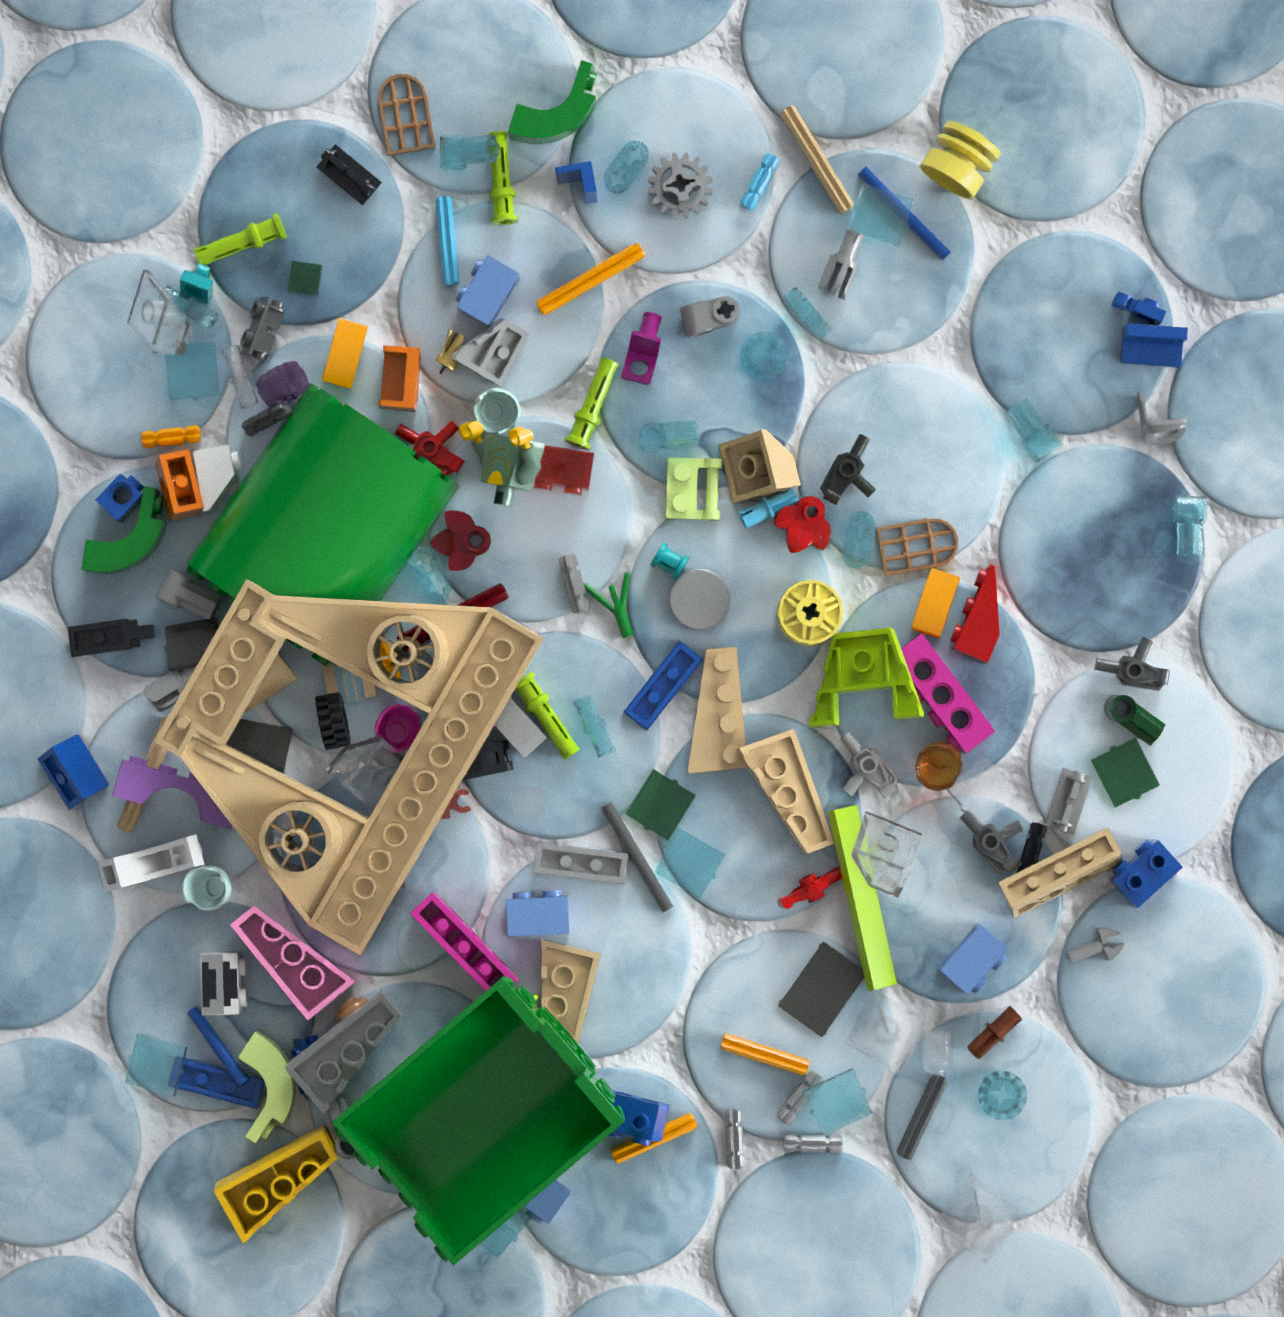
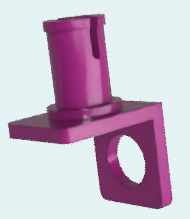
[621,312,662,385]

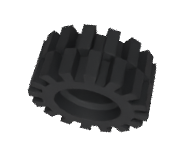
[315,692,351,750]

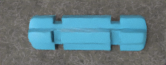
[740,153,780,211]

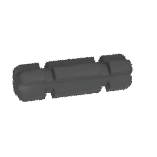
[242,401,293,436]

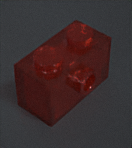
[534,445,595,496]

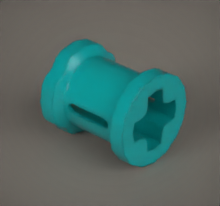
[650,542,690,581]

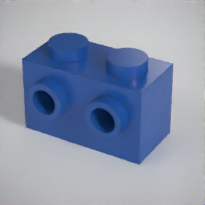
[1109,839,1183,908]
[608,1090,670,1146]

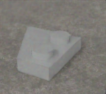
[450,318,530,387]

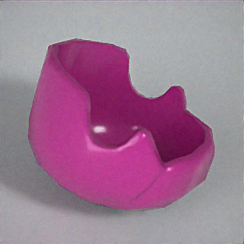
[375,704,421,752]

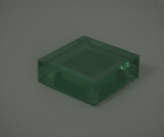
[288,261,323,296]

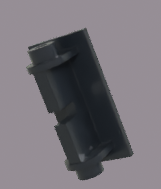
[316,144,382,206]

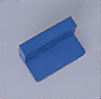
[555,161,597,204]
[1121,323,1188,368]
[37,735,109,810]

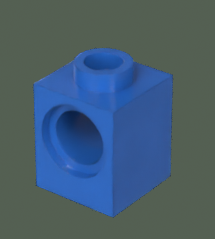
[95,474,144,523]

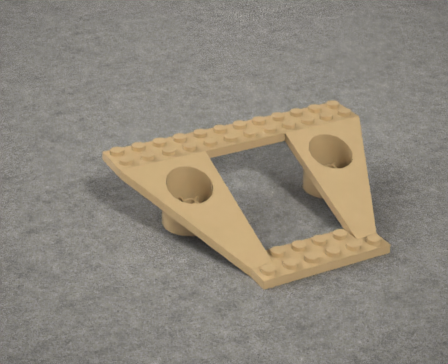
[154,580,545,955]

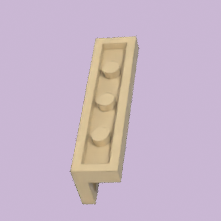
[998,828,1122,918]

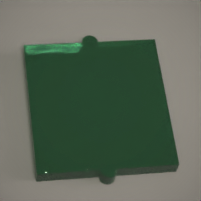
[1091,738,1160,808]
[626,769,696,840]

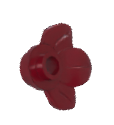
[430,510,491,571]

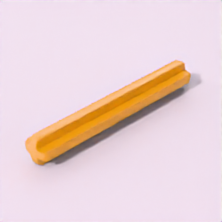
[536,243,645,315]

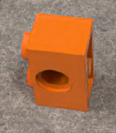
[155,449,204,522]

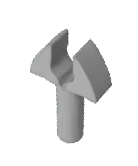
[1066,928,1125,962]

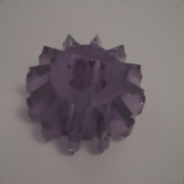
[255,361,310,408]

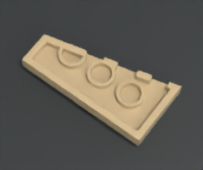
[687,647,748,774]
[736,729,835,854]
[541,939,601,1044]

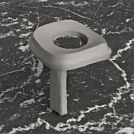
[1137,391,1188,445]

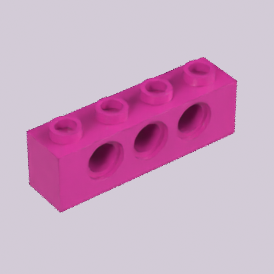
[901,634,995,754]
[410,891,519,992]

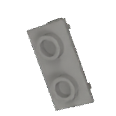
[1045,768,1092,835]

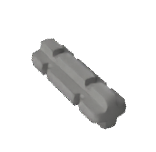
[559,554,590,614]
[777,1070,824,1125]
[725,1108,744,1169]
[783,1134,843,1153]

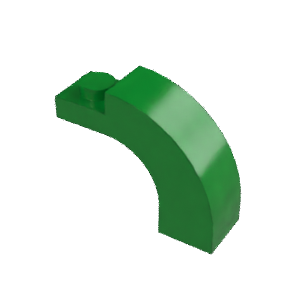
[508,60,597,144]
[81,486,167,574]

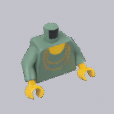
[459,421,545,507]

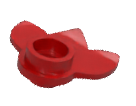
[773,496,831,553]

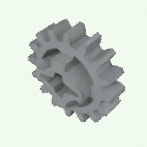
[648,152,713,219]

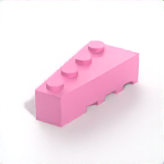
[230,906,356,1021]

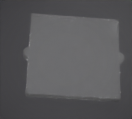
[946,755,1019,827]

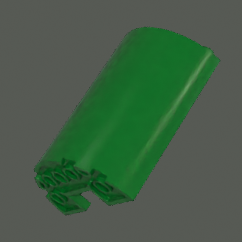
[186,383,459,667]
[332,976,625,1266]

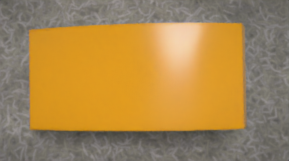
[322,318,368,389]
[911,568,960,639]

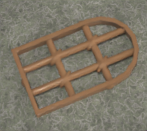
[378,74,436,156]
[876,518,958,576]

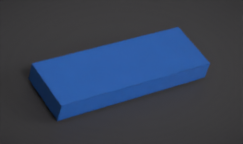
[623,640,703,731]
[168,1056,265,1109]

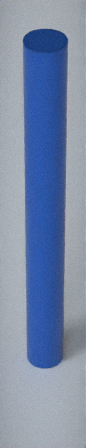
[858,167,951,261]

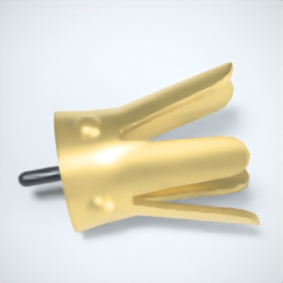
[435,328,464,374]

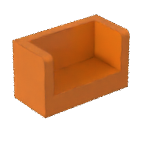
[378,345,422,412]

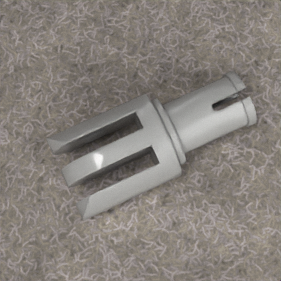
[818,229,864,300]
[143,661,199,712]

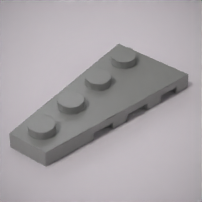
[285,990,401,1115]

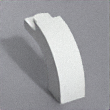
[98,835,204,892]

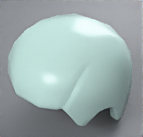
[473,388,521,434]
[181,865,232,911]

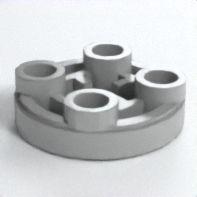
[669,569,730,630]

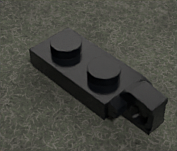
[67,619,156,658]

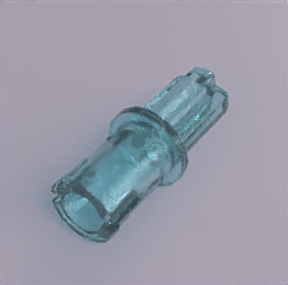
[159,285,218,328]

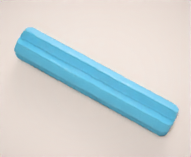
[435,196,459,286]

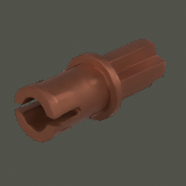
[967,1006,1023,1059]

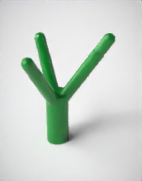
[584,572,634,638]

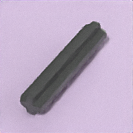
[896,1073,948,1160]

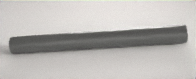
[601,802,674,913]

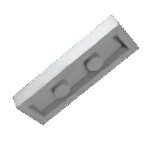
[533,842,628,884]

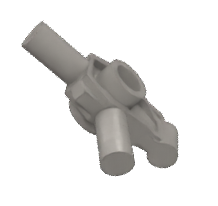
[840,731,898,798]

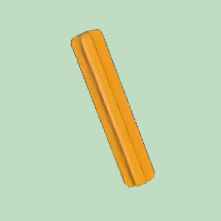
[720,1034,809,1076]
[611,1113,697,1163]

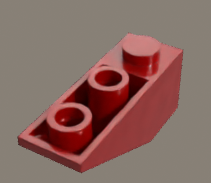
[949,564,1000,664]

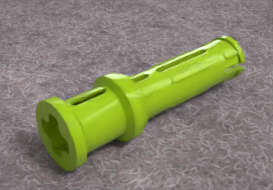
[488,131,518,226]
[194,213,287,265]
[564,357,619,450]
[515,671,580,760]

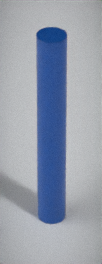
[187,1006,249,1087]

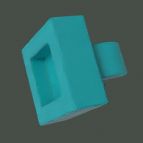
[180,263,213,304]

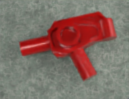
[395,420,465,476]
[777,866,842,909]

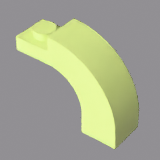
[238,1030,296,1143]

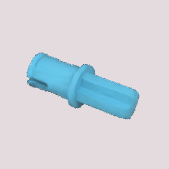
[738,489,798,529]

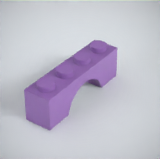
[112,755,232,830]

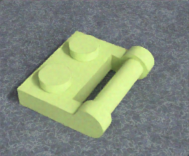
[666,457,722,521]

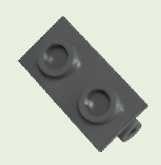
[240,296,285,361]

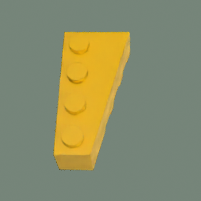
[214,1124,338,1244]

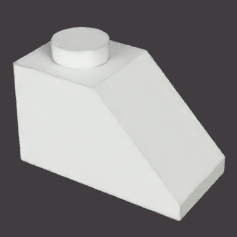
[193,445,241,514]

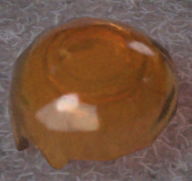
[915,741,963,791]

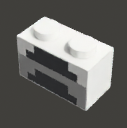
[201,951,248,1016]

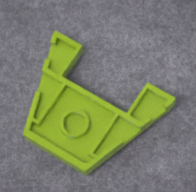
[809,627,924,728]

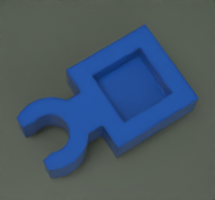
[1111,291,1167,325]

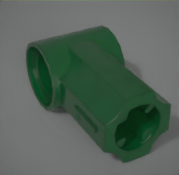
[1104,695,1166,746]

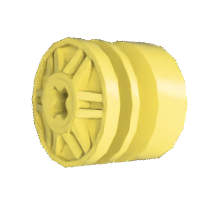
[919,121,1001,200]
[776,580,843,646]

